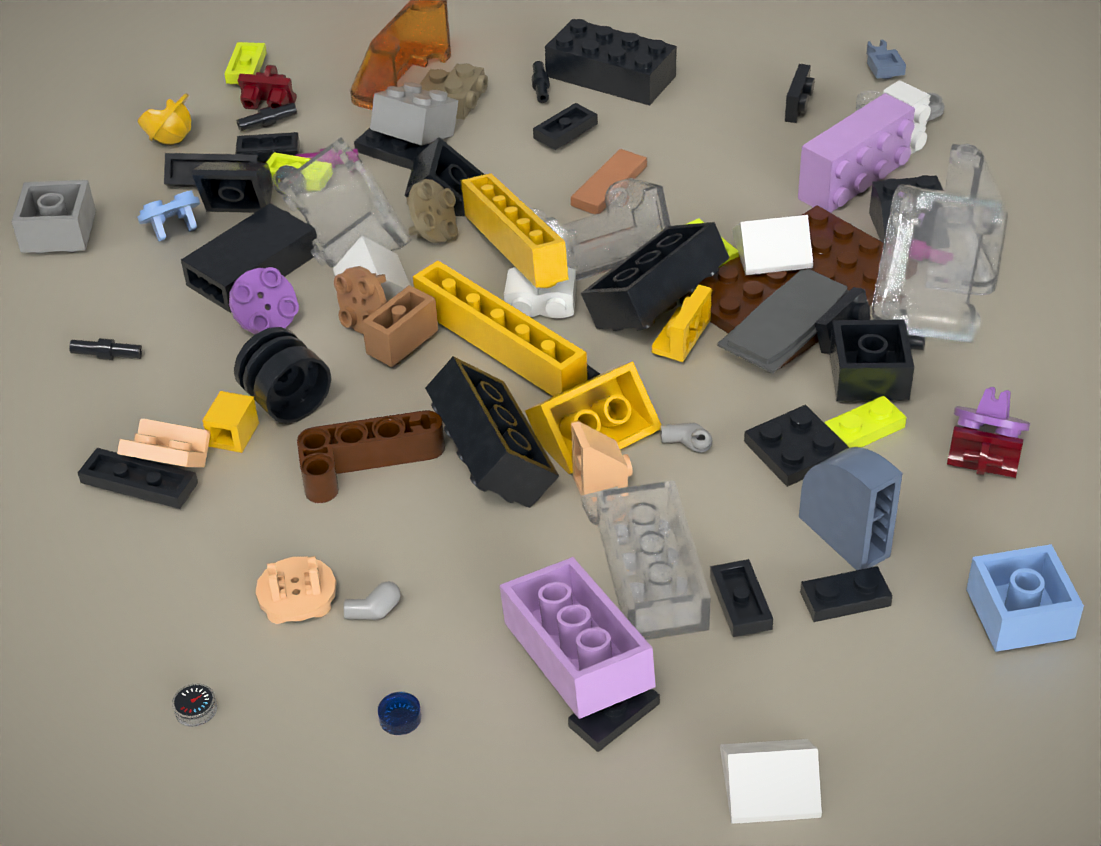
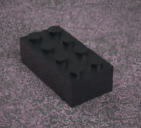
[545,19,677,106]
[581,222,730,331]
[425,356,559,508]

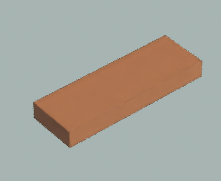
[571,149,647,215]

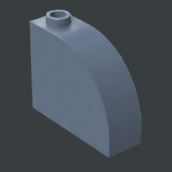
[799,447,903,570]

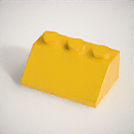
[524,361,661,474]

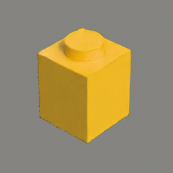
[202,391,259,453]

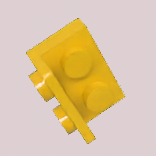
[652,285,712,362]

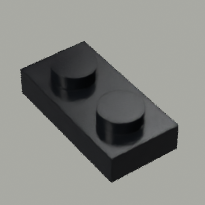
[785,64,815,123]
[533,103,598,150]
[815,287,871,354]
[710,559,773,637]
[800,566,893,622]

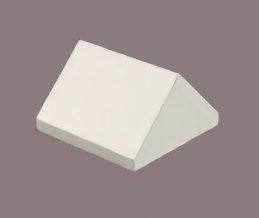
[732,215,813,275]
[333,235,411,302]
[720,739,822,824]

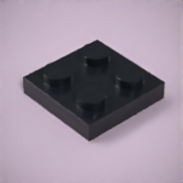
[744,404,849,487]

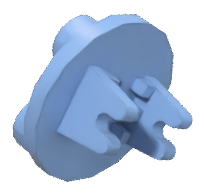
[137,190,201,241]

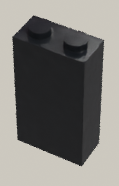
[181,203,319,313]

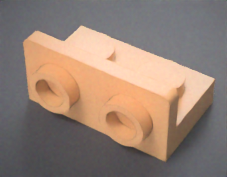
[117,419,210,467]

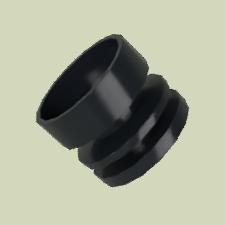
[234,327,332,424]

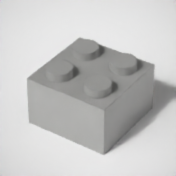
[370,82,459,145]
[11,180,96,253]

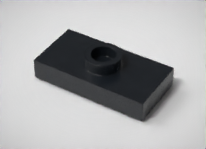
[235,132,300,162]
[568,689,660,752]

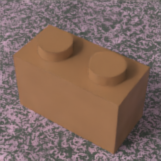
[362,285,438,367]

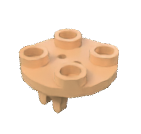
[255,556,336,624]

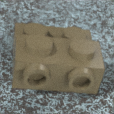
[420,63,488,120]

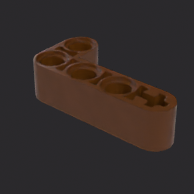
[297,410,445,503]

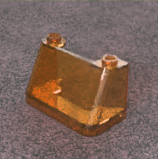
[350,0,451,110]

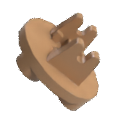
[334,266,387,334]

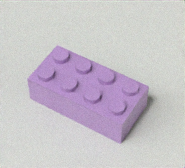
[798,93,915,213]
[499,557,656,719]

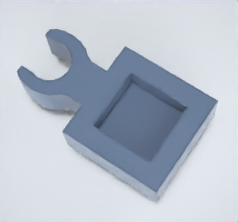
[866,39,906,79]

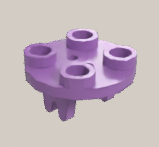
[229,267,299,334]
[954,387,1030,438]

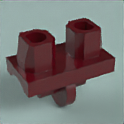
[237,65,297,110]
[947,426,1024,478]

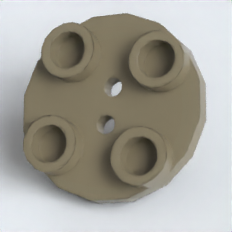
[406,179,458,244]

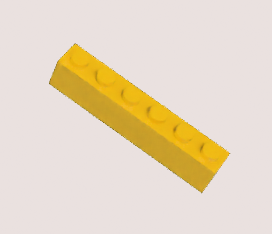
[461,173,569,288]
[413,260,587,397]

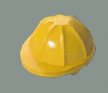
[138,93,191,145]

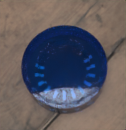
[378,692,422,735]

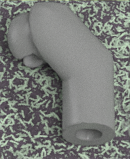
[660,423,712,453]
[344,581,401,620]

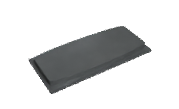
[717,269,849,373]

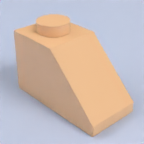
[571,421,633,503]

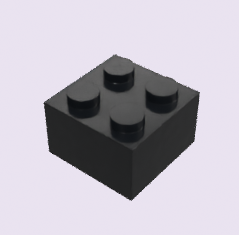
[829,319,914,401]

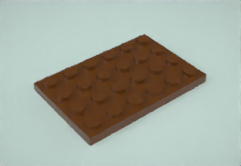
[680,205,919,368]

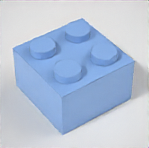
[966,544,1084,652]

